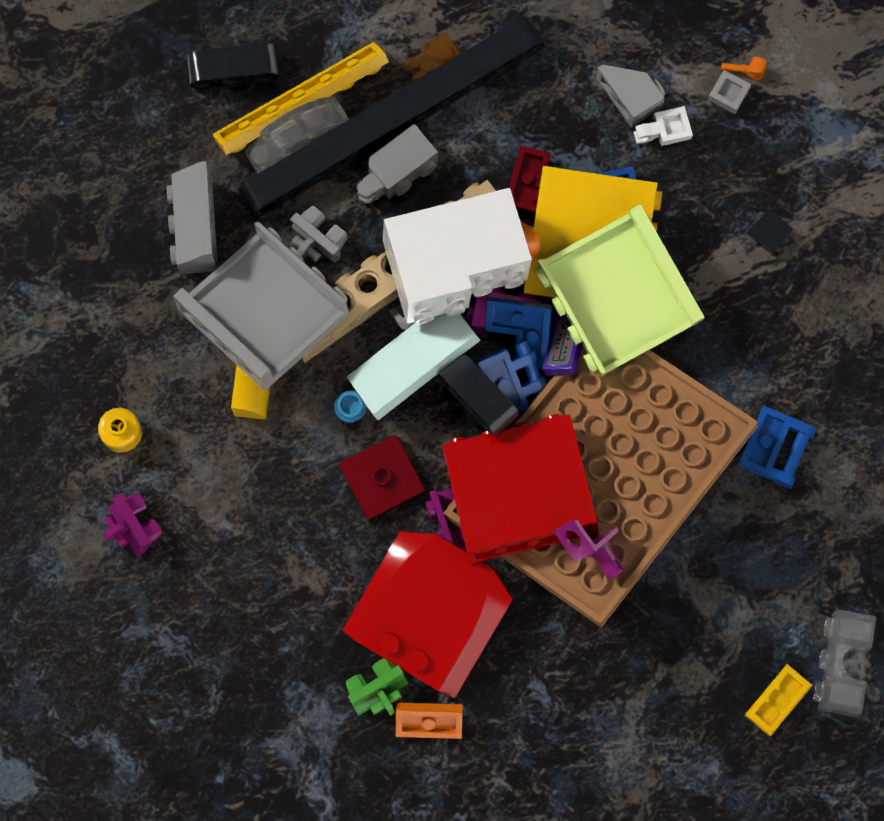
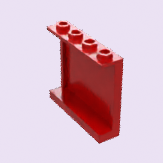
[442,414,599,564]

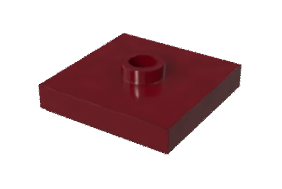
[338,434,426,522]

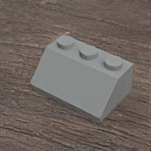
[167,161,218,274]

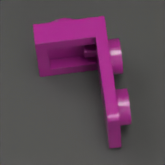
[466,288,541,336]

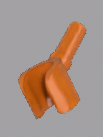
[721,57,767,80]

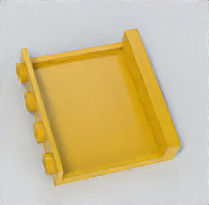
[524,166,662,298]

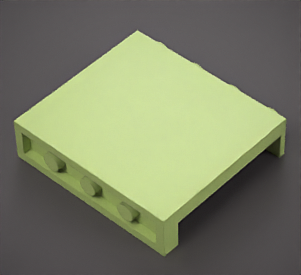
[536,204,705,377]

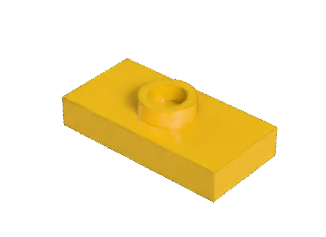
[744,664,813,737]

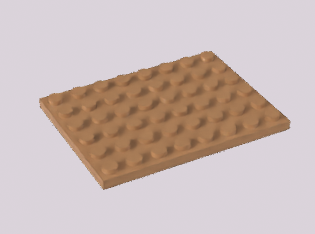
[443,346,758,627]

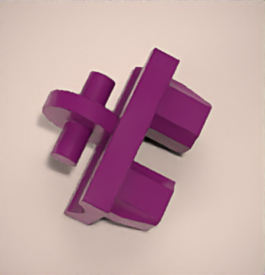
[103,493,162,557]

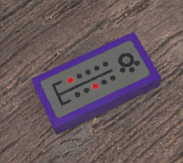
[542,316,583,376]

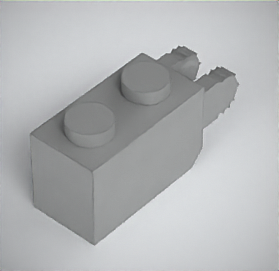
[356,124,438,205]

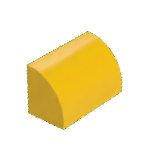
[231,366,270,420]

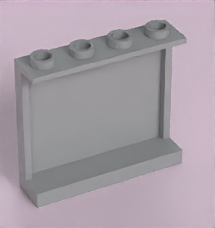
[173,222,349,391]

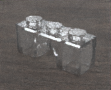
[814,609,876,717]

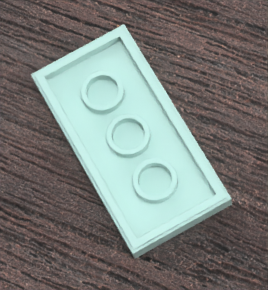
[347,314,480,420]

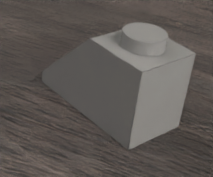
[596,64,665,128]

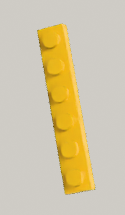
[212,42,389,155]

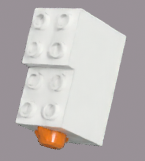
[383,188,540,325]

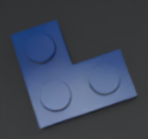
[485,297,553,369]

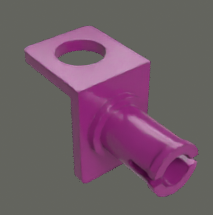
[554,519,626,580]

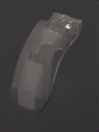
[244,96,349,174]

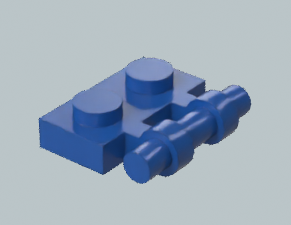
[475,339,547,413]

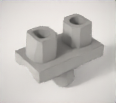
[290,206,348,263]

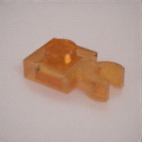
[404,33,460,81]

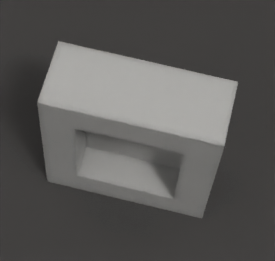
[708,70,751,114]

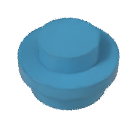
[334,391,366,423]

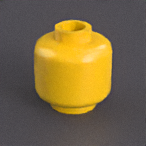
[98,407,142,453]

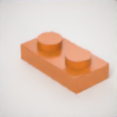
[396,703,463,739]

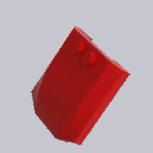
[343,531,514,698]

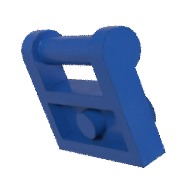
[738,405,816,489]

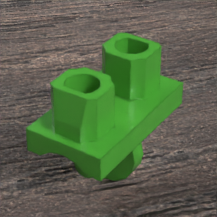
[346,658,409,716]

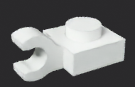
[633,106,693,146]

